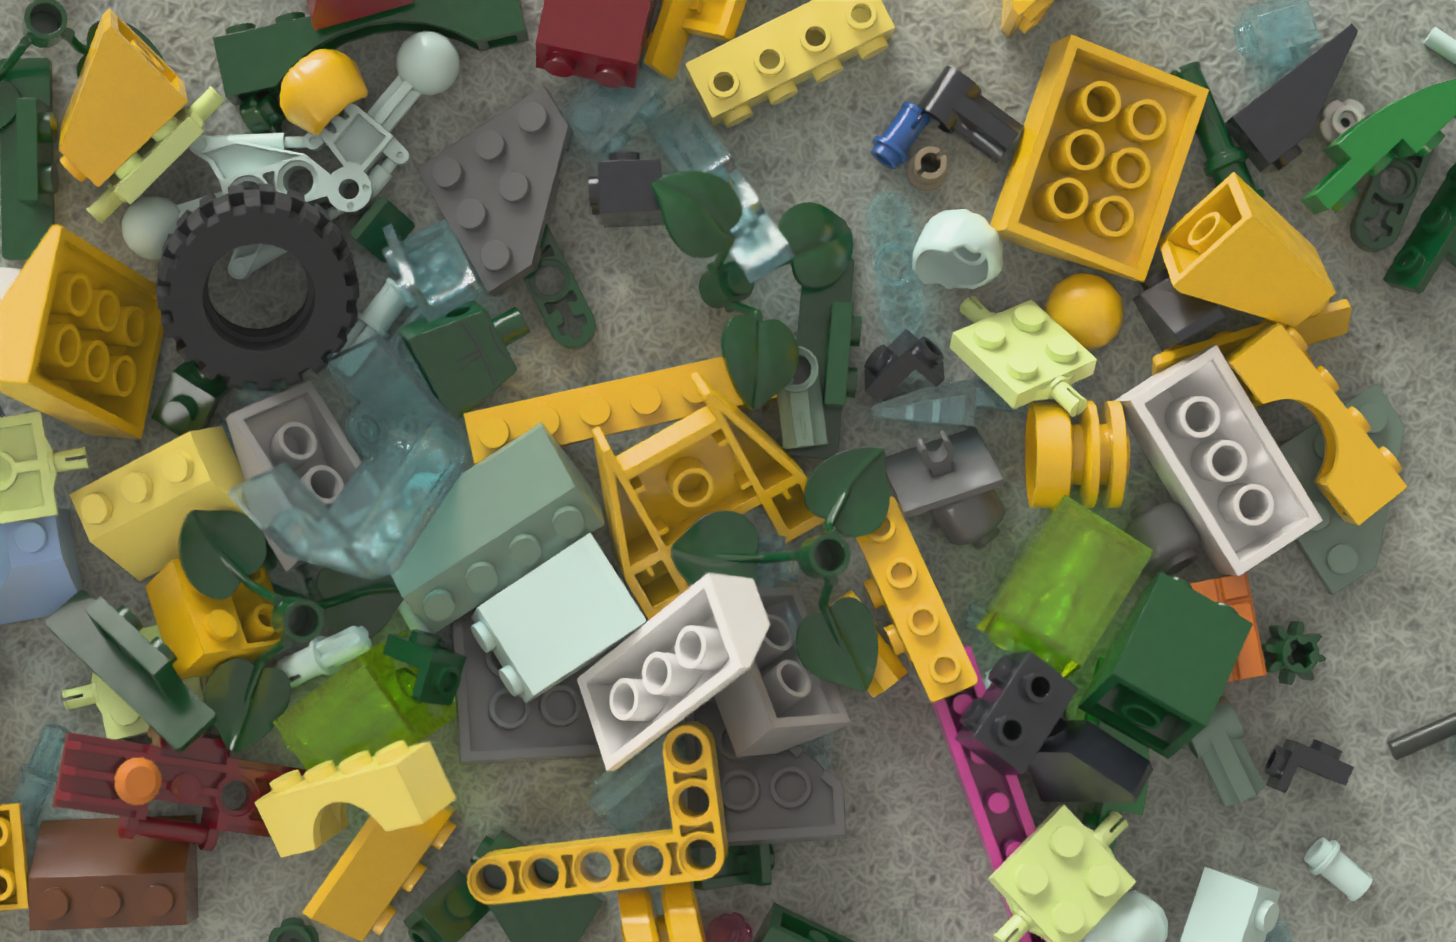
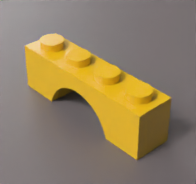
[1224,323,1408,526]

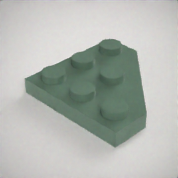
[1278,384,1405,595]

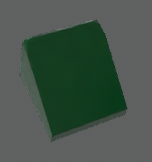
[350,196,415,263]

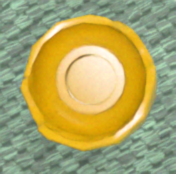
[1045,273,1125,352]

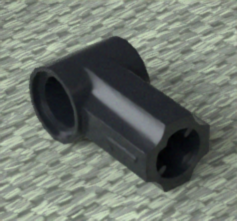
[917,66,1024,164]

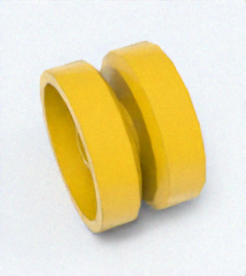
[618,881,707,942]

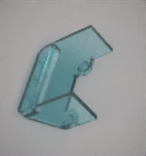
[227,334,472,580]

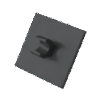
[885,427,1005,518]

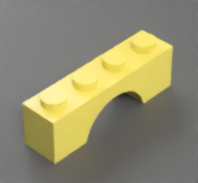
[255,740,456,858]

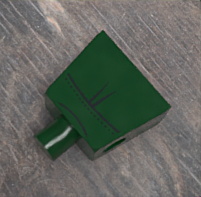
[397,300,530,422]

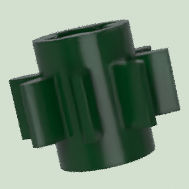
[1261,621,1326,685]

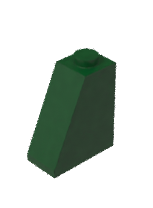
[470,830,606,942]

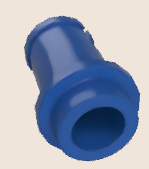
[871,102,931,169]

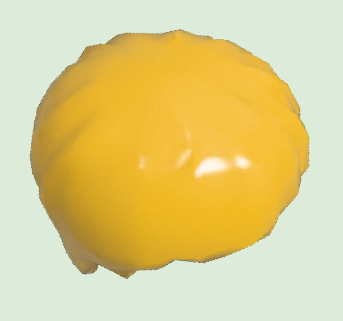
[280,49,368,135]

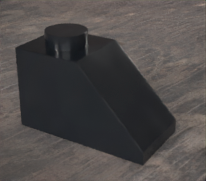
[1132,268,1225,352]
[1028,718,1153,803]

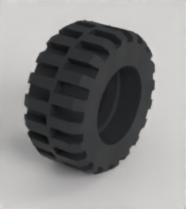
[156,183,360,391]

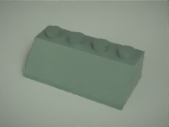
[372,422,605,634]

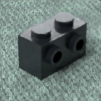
[588,151,664,228]
[955,651,1079,776]

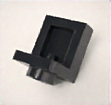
[864,328,945,403]
[1265,739,1354,793]

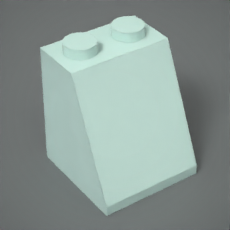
[471,533,647,703]

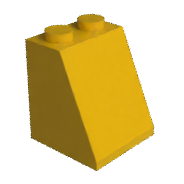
[59,8,188,187]
[1158,172,1336,327]

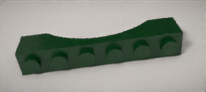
[213,0,529,106]

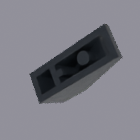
[1225,23,1358,172]

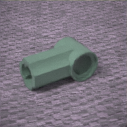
[777,346,828,450]
[1187,695,1265,807]

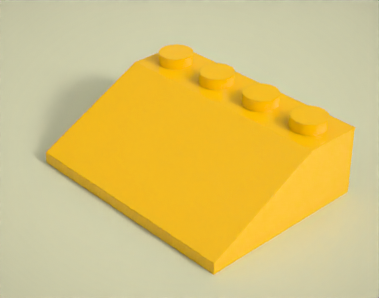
[990,35,1209,283]
[0,225,164,439]

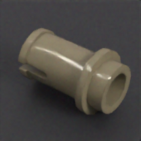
[907,146,948,191]

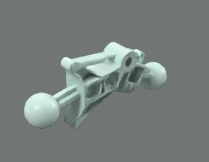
[121,31,461,280]

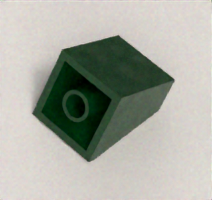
[1078,572,1253,759]

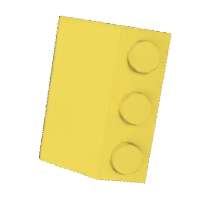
[69,426,258,581]

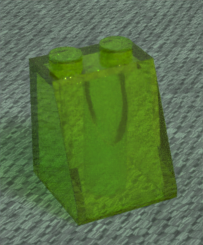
[976,495,1153,679]
[273,630,456,771]

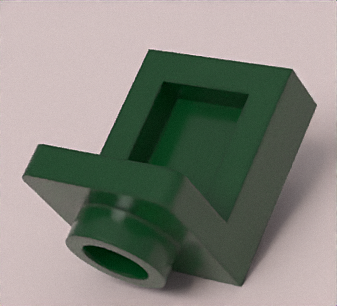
[151,360,233,436]
[383,629,466,706]
[691,844,775,891]
[403,869,490,942]

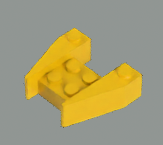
[592,371,826,620]

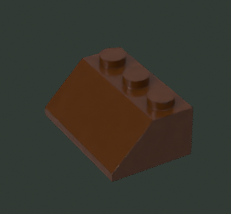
[28,815,199,931]

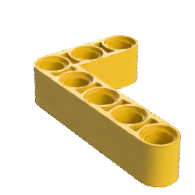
[467,721,728,905]

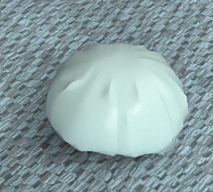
[912,209,1004,289]
[1081,890,1168,942]

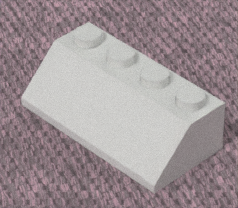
[1114,345,1323,577]
[577,573,770,771]

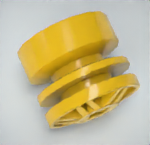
[1025,401,1130,508]

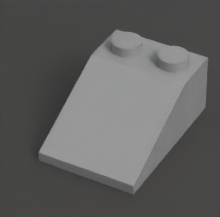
[226,380,391,572]

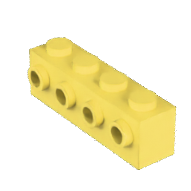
[685,0,895,128]

